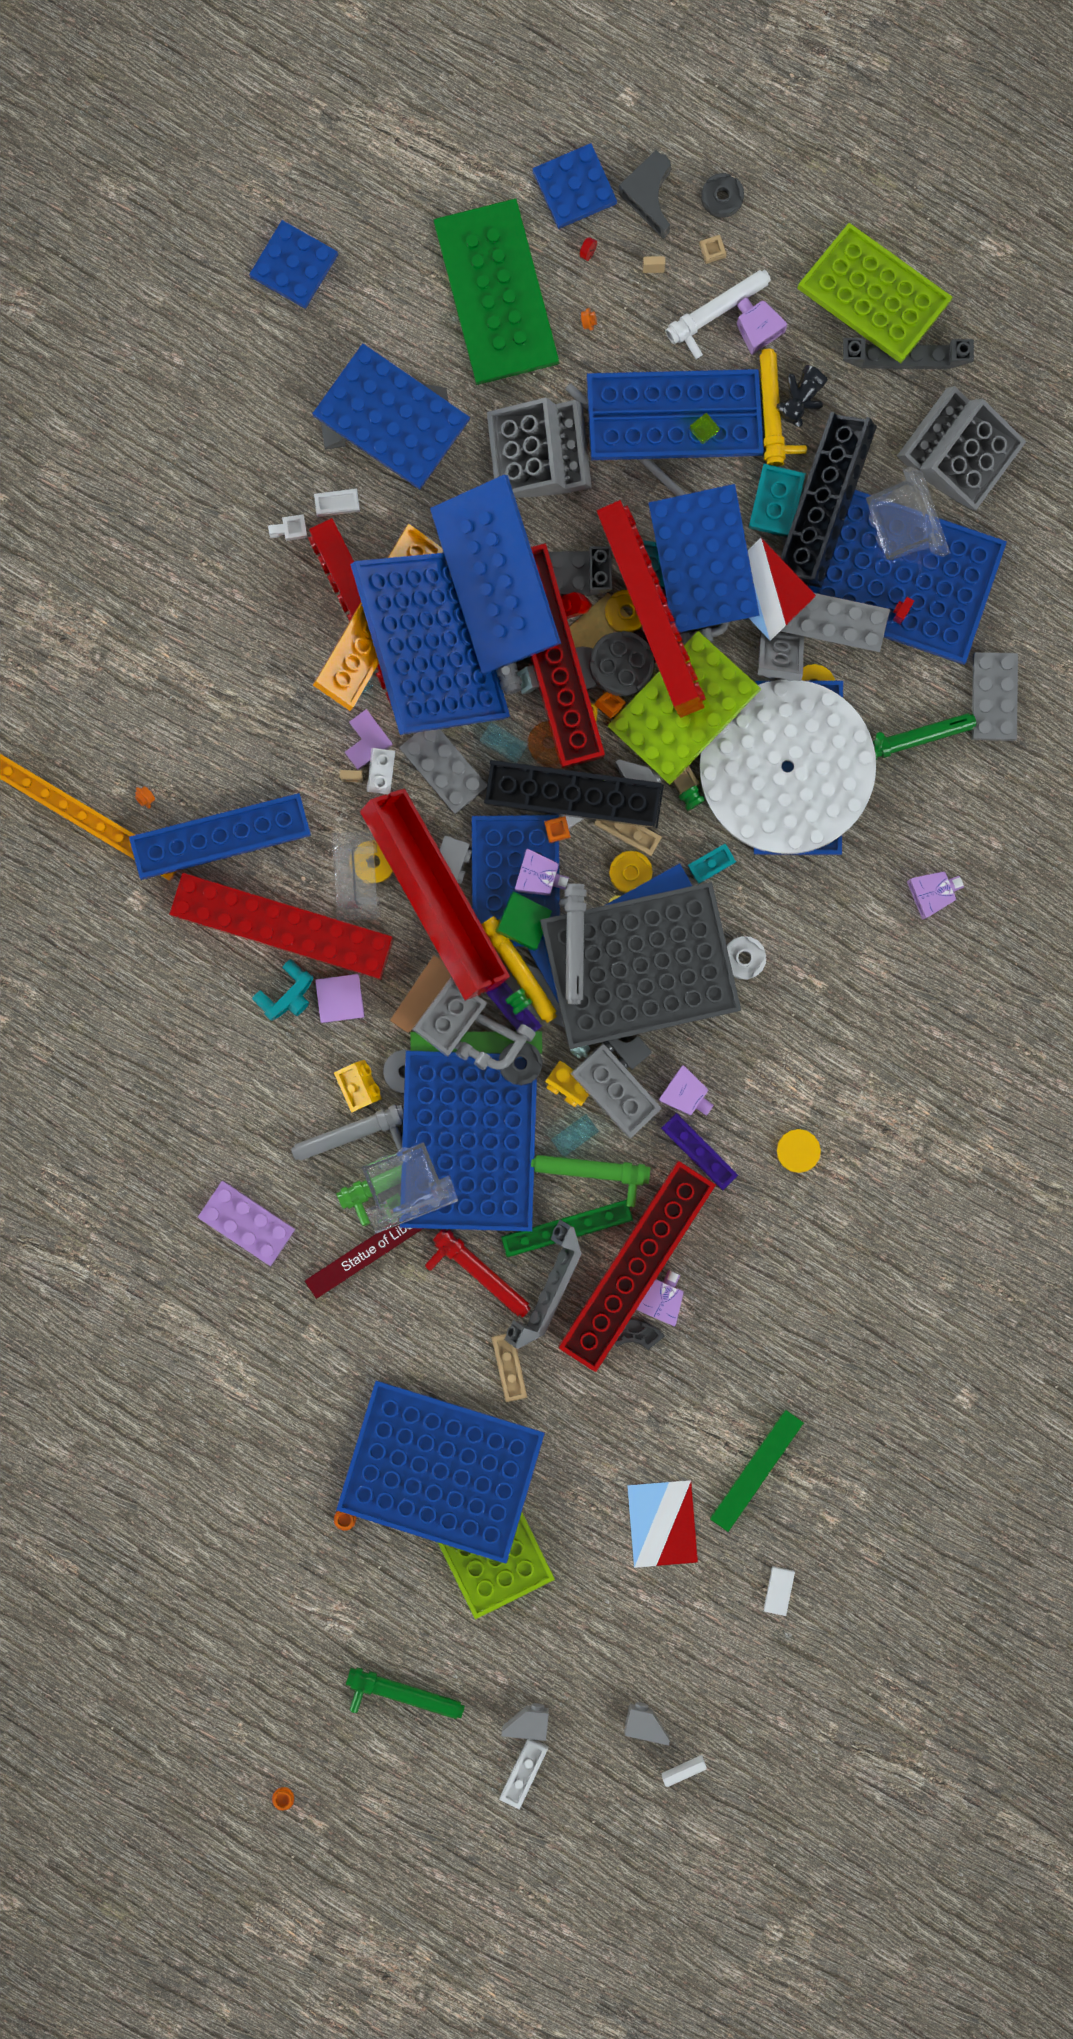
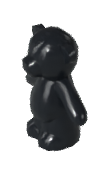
[777,365,828,427]

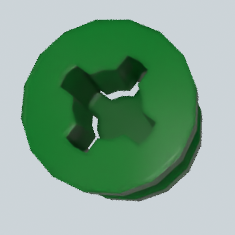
[678,785,706,812]
[505,988,533,1015]

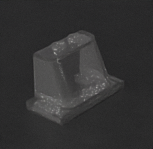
[866,466,950,560]
[332,831,381,921]
[361,1142,458,1234]

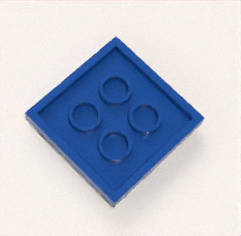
[532,143,617,229]
[249,220,338,309]

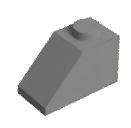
[615,760,661,783]
[624,1702,670,1746]
[501,1703,549,1741]

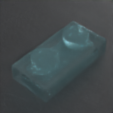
[479,722,528,763]
[551,1114,599,1157]

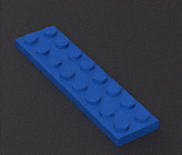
[129,793,311,880]

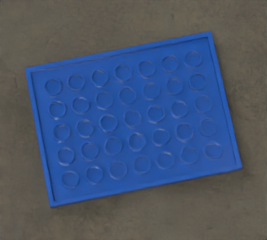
[808,490,1007,665]
[350,553,510,735]
[399,1051,537,1231]
[336,1380,545,1564]

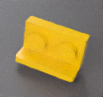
[334,1060,382,1113]
[545,1060,589,1107]

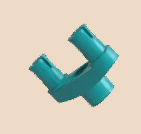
[252,959,313,1021]

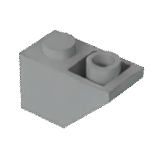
[440,836,472,884]

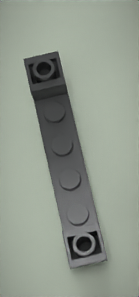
[843,338,974,369]
[504,1220,582,1349]

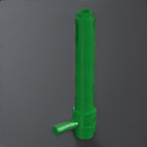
[873,713,977,760]
[346,1667,465,1719]

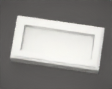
[314,489,360,517]
[763,1566,795,1616]
[661,1755,707,1787]

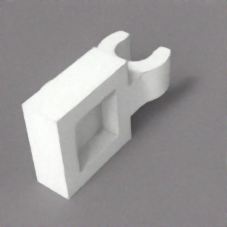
[268,514,307,541]

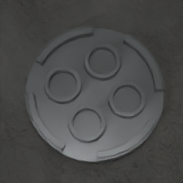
[589,631,655,696]

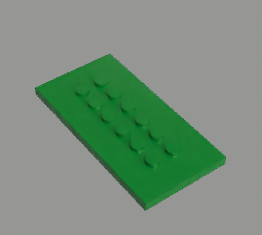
[433,198,559,385]

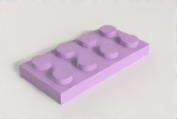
[197,1181,296,1266]

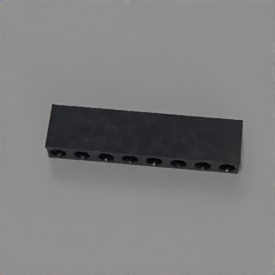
[780,412,877,588]
[484,760,664,829]

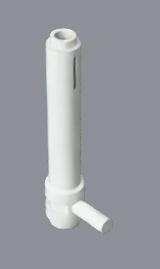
[665,270,771,359]

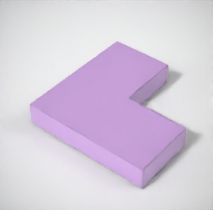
[345,709,393,770]

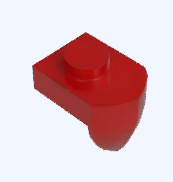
[561,592,592,619]

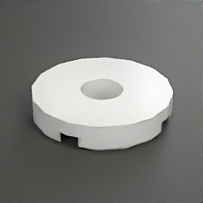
[727,936,766,980]

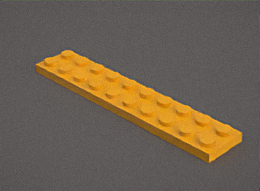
[313,524,443,711]

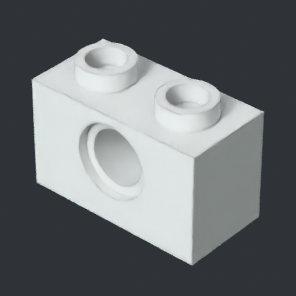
[367,748,395,794]

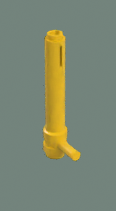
[759,348,807,467]
[481,916,557,1023]

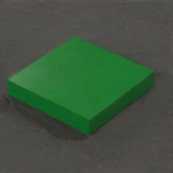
[495,892,552,951]

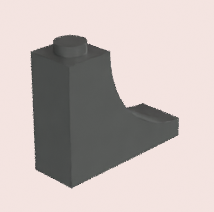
[618,150,671,239]

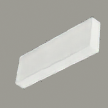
[499,1739,548,1810]

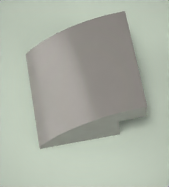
[897,386,1026,511]
[487,397,592,498]

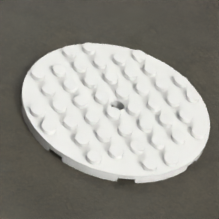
[700,680,876,854]

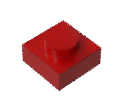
[893,597,914,624]

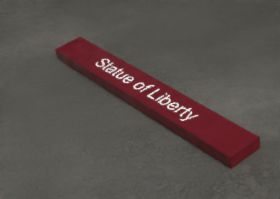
[305,1218,424,1299]

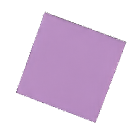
[315,974,365,1023]

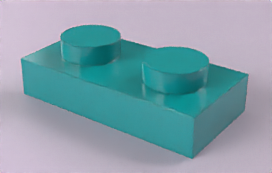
[687,843,736,885]

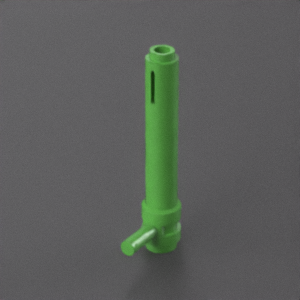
[531,1155,650,1207]
[336,1164,402,1226]

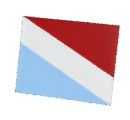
[748,538,816,641]
[627,1480,698,1568]

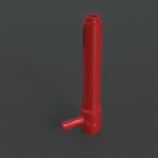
[425,1229,531,1318]

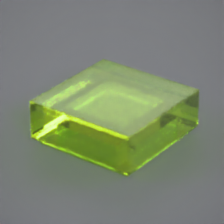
[689,413,720,444]

